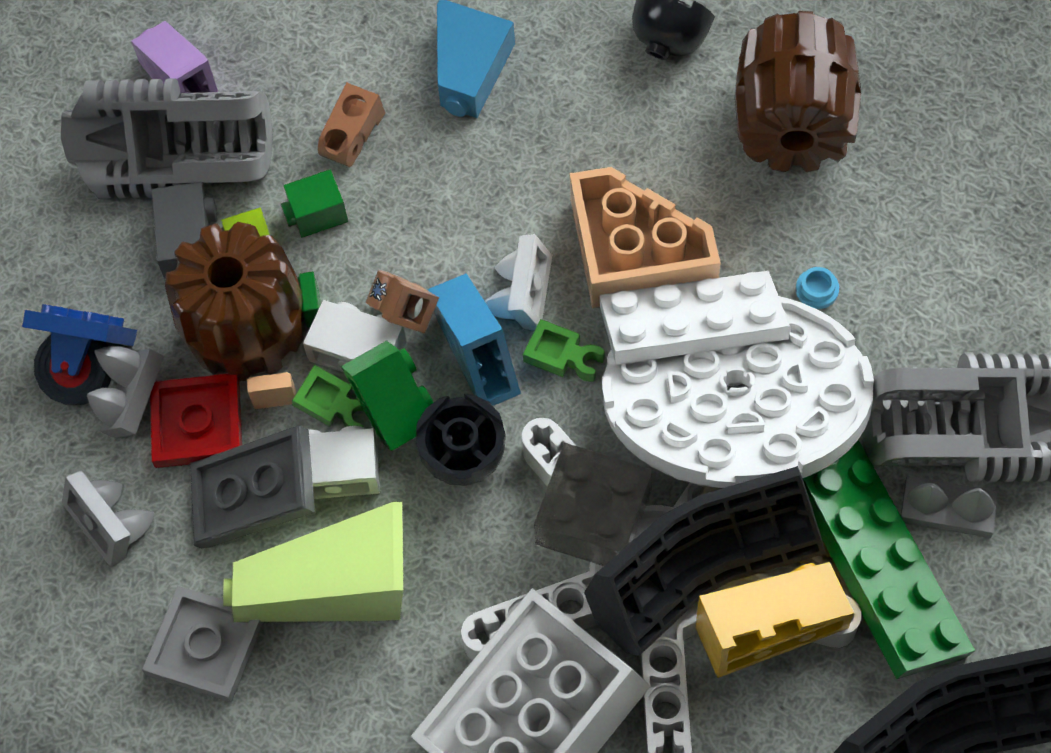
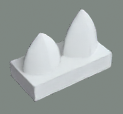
[485,234,553,330]

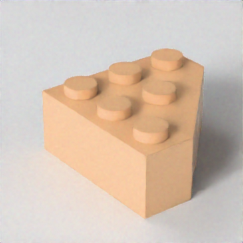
[570,167,721,308]

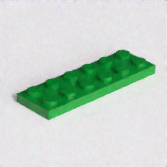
[803,440,975,679]

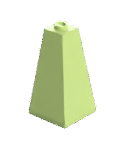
[223,502,403,622]

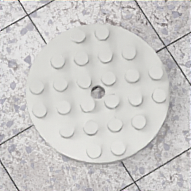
[602,296,874,488]

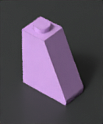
[131,21,218,93]

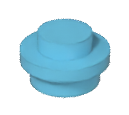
[796,267,839,309]

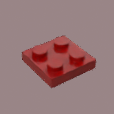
[150,373,242,468]

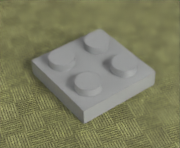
[142,586,264,702]

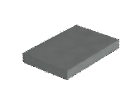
[190,425,315,549]

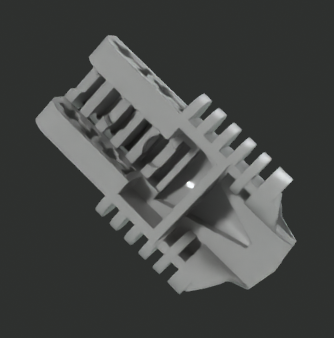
[60,78,273,199]
[863,353,1051,482]

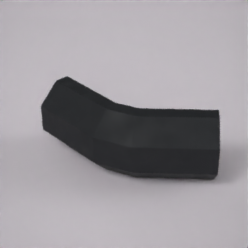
[584,466,826,656]
[834,646,1051,753]

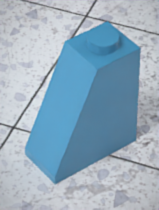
[437,0,515,118]
[427,273,521,406]

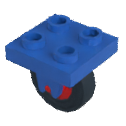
[22,304,137,405]

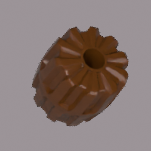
[734,11,861,172]
[165,222,304,381]

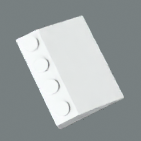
[411,588,651,753]

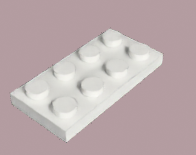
[600,271,790,365]

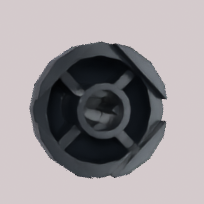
[632,0,715,60]
[416,394,506,486]

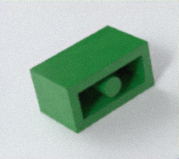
[341,340,434,451]

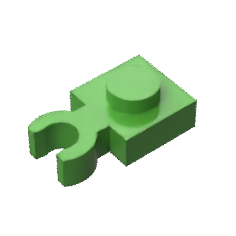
[523,319,605,382]
[292,365,364,427]

